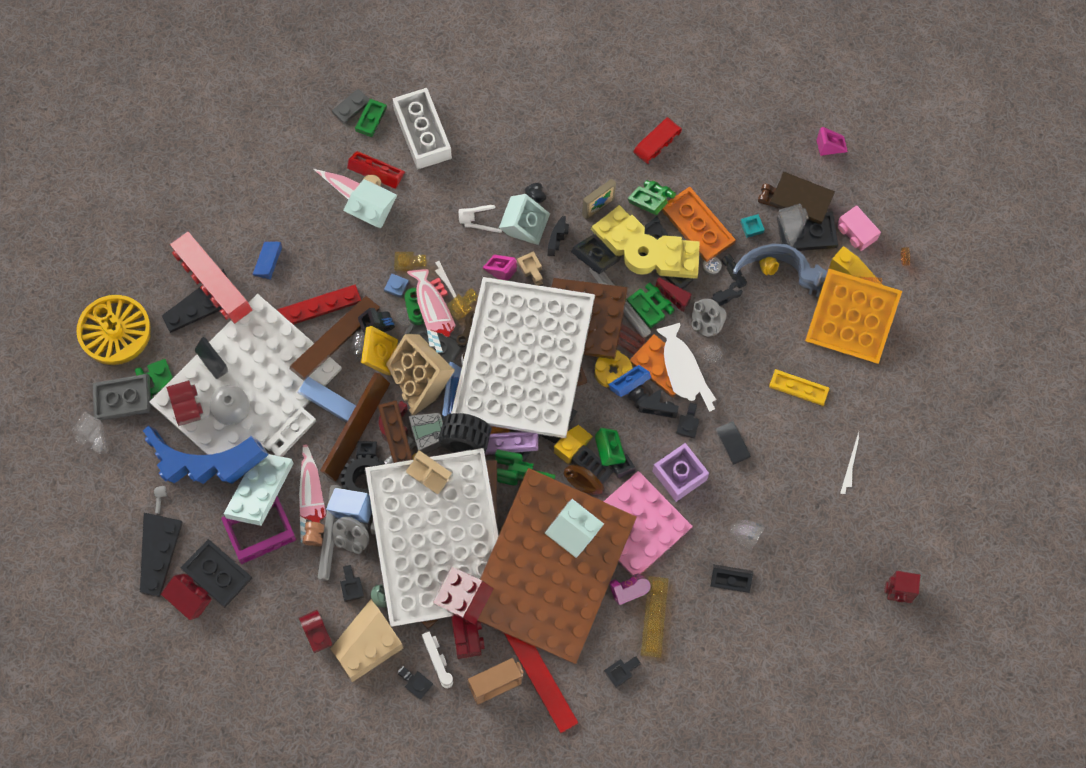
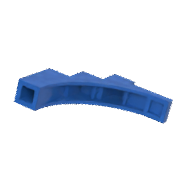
[143,426,269,484]

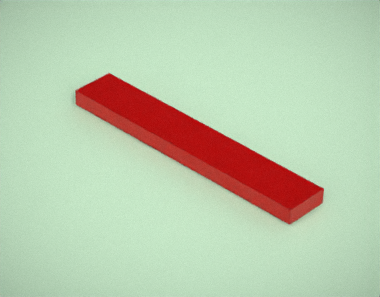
[504,633,578,734]

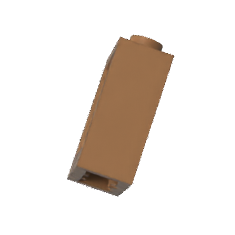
[468,658,524,705]

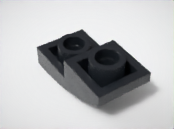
[547,216,569,256]
[716,421,751,465]

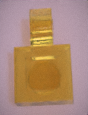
[394,252,427,271]
[447,288,478,321]

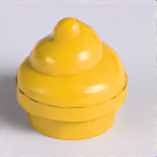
[759,257,779,275]

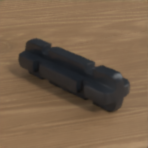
[722,254,747,288]

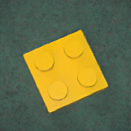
[361,326,398,375]

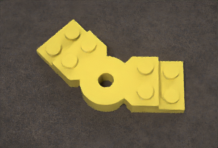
[591,205,700,278]

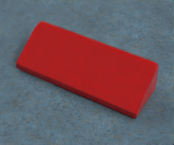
[347,151,405,189]

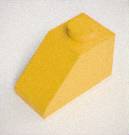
[554,425,593,465]

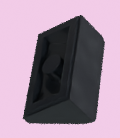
[195,337,228,379]
[710,564,753,593]

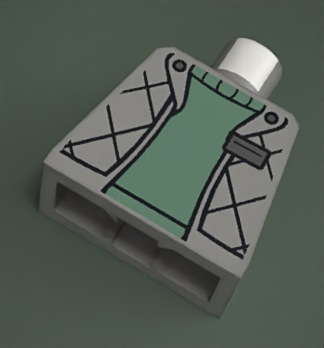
[409,413,443,454]

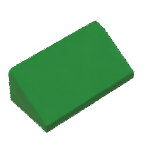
[595,428,626,466]

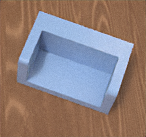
[326,488,372,523]

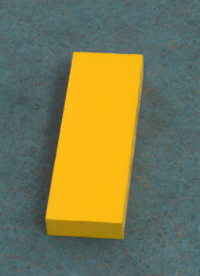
[769,369,829,406]

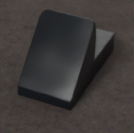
[638,389,679,419]

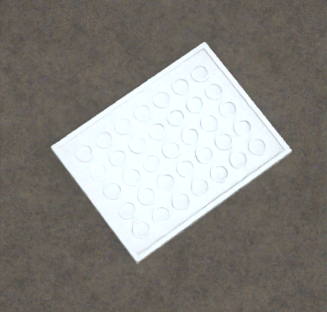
[451,277,595,438]
[150,294,342,455]
[365,448,498,627]

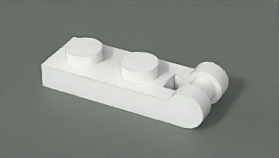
[265,407,316,457]
[422,631,453,688]

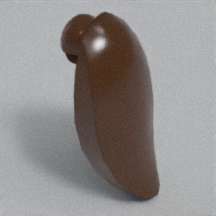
[564,465,605,495]

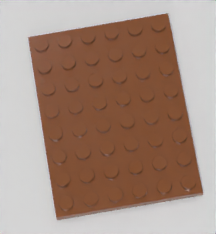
[477,468,637,664]

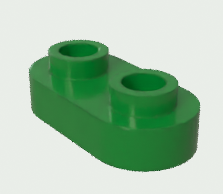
[405,288,424,325]

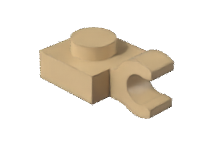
[517,251,543,286]

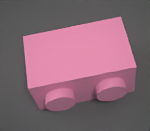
[837,206,881,251]

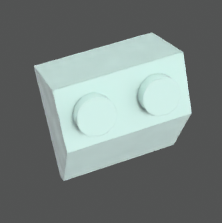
[343,179,397,228]
[499,194,550,245]
[545,499,604,558]

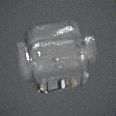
[350,330,365,359]

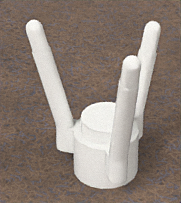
[459,205,502,233]

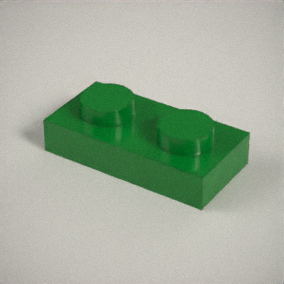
[355,99,387,137]

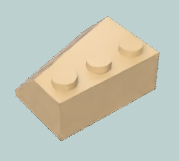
[386,334,455,415]
[331,599,403,682]

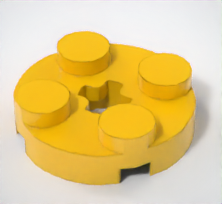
[594,350,633,388]

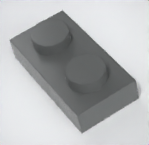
[332,89,370,124]

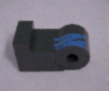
[358,308,395,332]

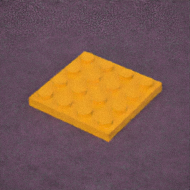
[805,268,902,364]

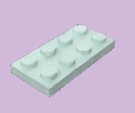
[224,454,294,526]

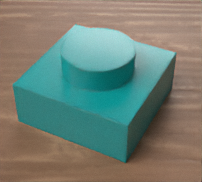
[740,214,765,238]

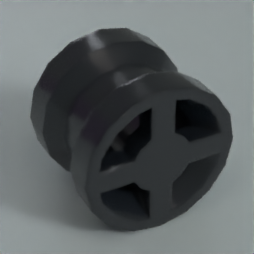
[525,183,546,203]
[628,385,651,409]

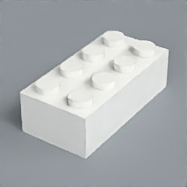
[392,88,452,170]

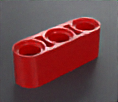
[633,117,682,164]

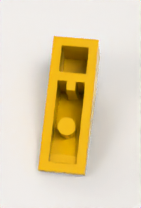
[829,246,883,285]

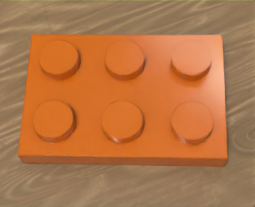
[630,334,676,398]

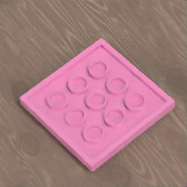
[603,471,693,576]

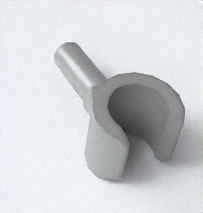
[154,486,167,514]

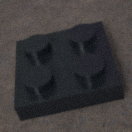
[571,234,622,274]

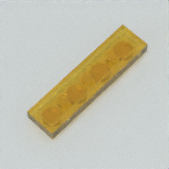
[641,576,669,658]

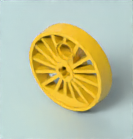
[77,295,151,365]

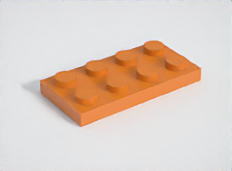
[662,187,736,262]

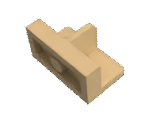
[406,450,452,494]

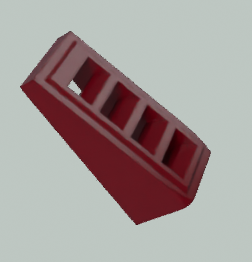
[655,277,692,312]

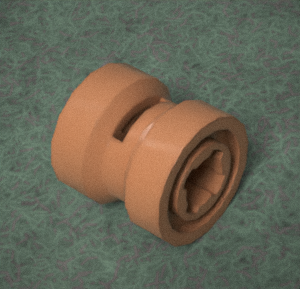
[302,522,325,546]

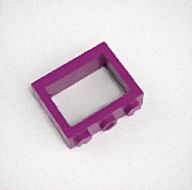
[221,496,296,565]

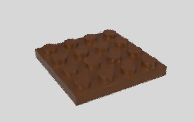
[551,278,628,359]

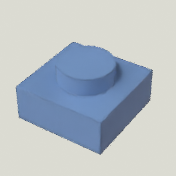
[384,274,409,298]

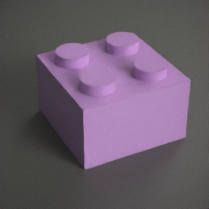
[652,443,709,502]

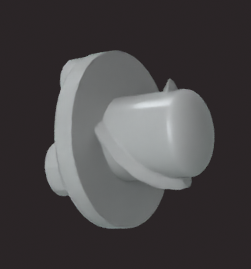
[692,299,726,337]
[332,517,369,554]

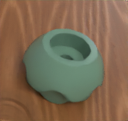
[371,584,387,608]

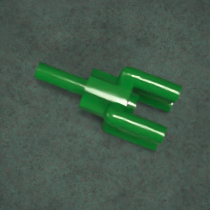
[495,449,555,486]

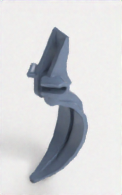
[733,244,827,297]

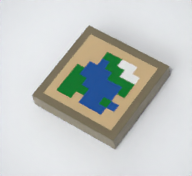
[582,179,616,219]

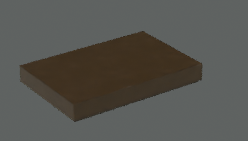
[770,172,835,224]

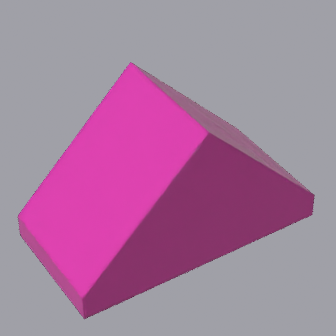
[817,127,848,156]
[483,255,517,281]

